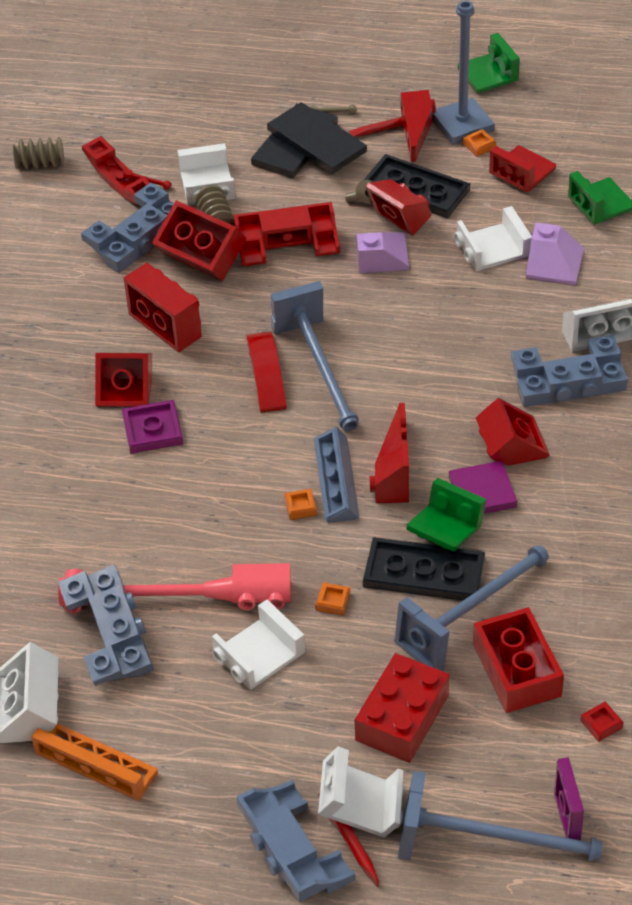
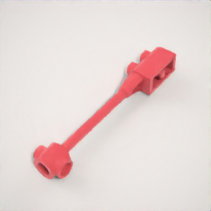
[58,563,291,613]

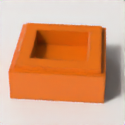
[463,129,496,157]
[284,489,317,520]
[315,582,351,616]

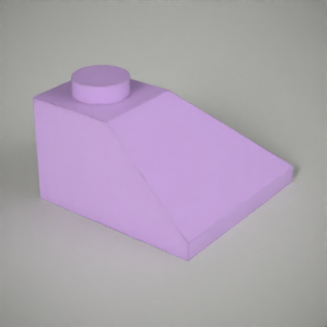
[526,223,584,286]
[355,232,409,273]

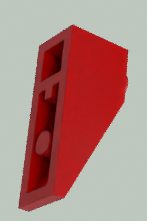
[400,89,436,162]

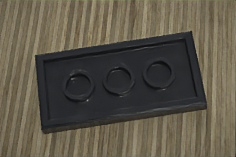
[267,102,367,174]
[251,103,338,178]
[364,154,471,219]
[363,537,485,601]

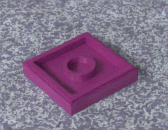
[122,400,184,454]
[449,461,517,514]
[554,757,584,840]

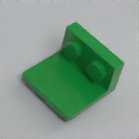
[457,33,520,93]
[568,171,632,225]
[406,478,487,551]

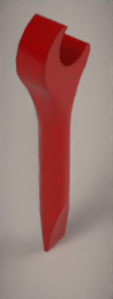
[349,116,404,137]
[318,793,379,887]

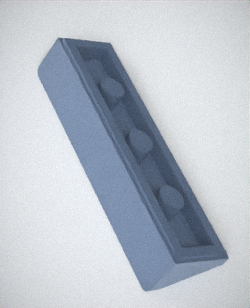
[314,426,359,522]

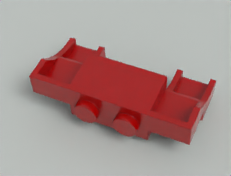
[234,202,340,266]

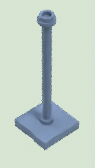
[432,1,495,145]
[271,281,359,431]
[394,545,549,671]
[398,771,603,862]

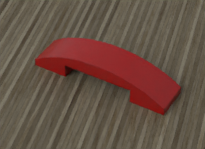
[82,136,150,205]
[246,331,287,413]

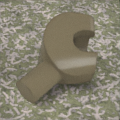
[345,180,373,205]

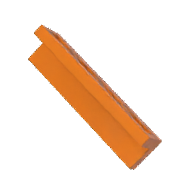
[31,723,158,801]

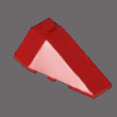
[369,403,409,503]

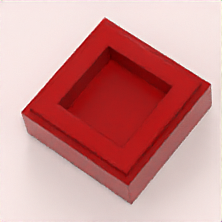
[580,701,624,742]

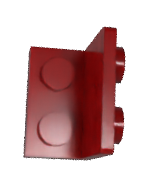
[489,145,556,193]

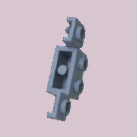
[81,183,174,273]
[511,335,628,407]
[58,564,154,686]
[237,780,356,902]

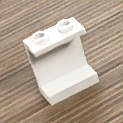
[178,143,236,206]
[454,206,532,271]
[212,600,305,690]
[318,746,405,838]

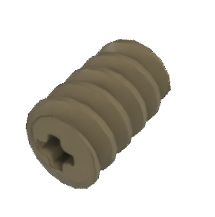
[13,137,64,169]
[195,185,234,226]

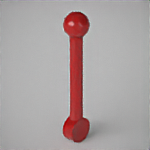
[123,169,172,190]

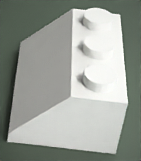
[562,298,632,352]
[0,642,59,743]

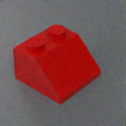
[366,179,432,236]
[95,352,152,406]
[475,398,550,466]

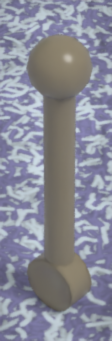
[310,105,357,114]

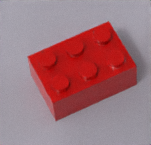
[152,200,247,282]
[124,263,202,353]
[473,607,564,713]
[354,653,450,763]

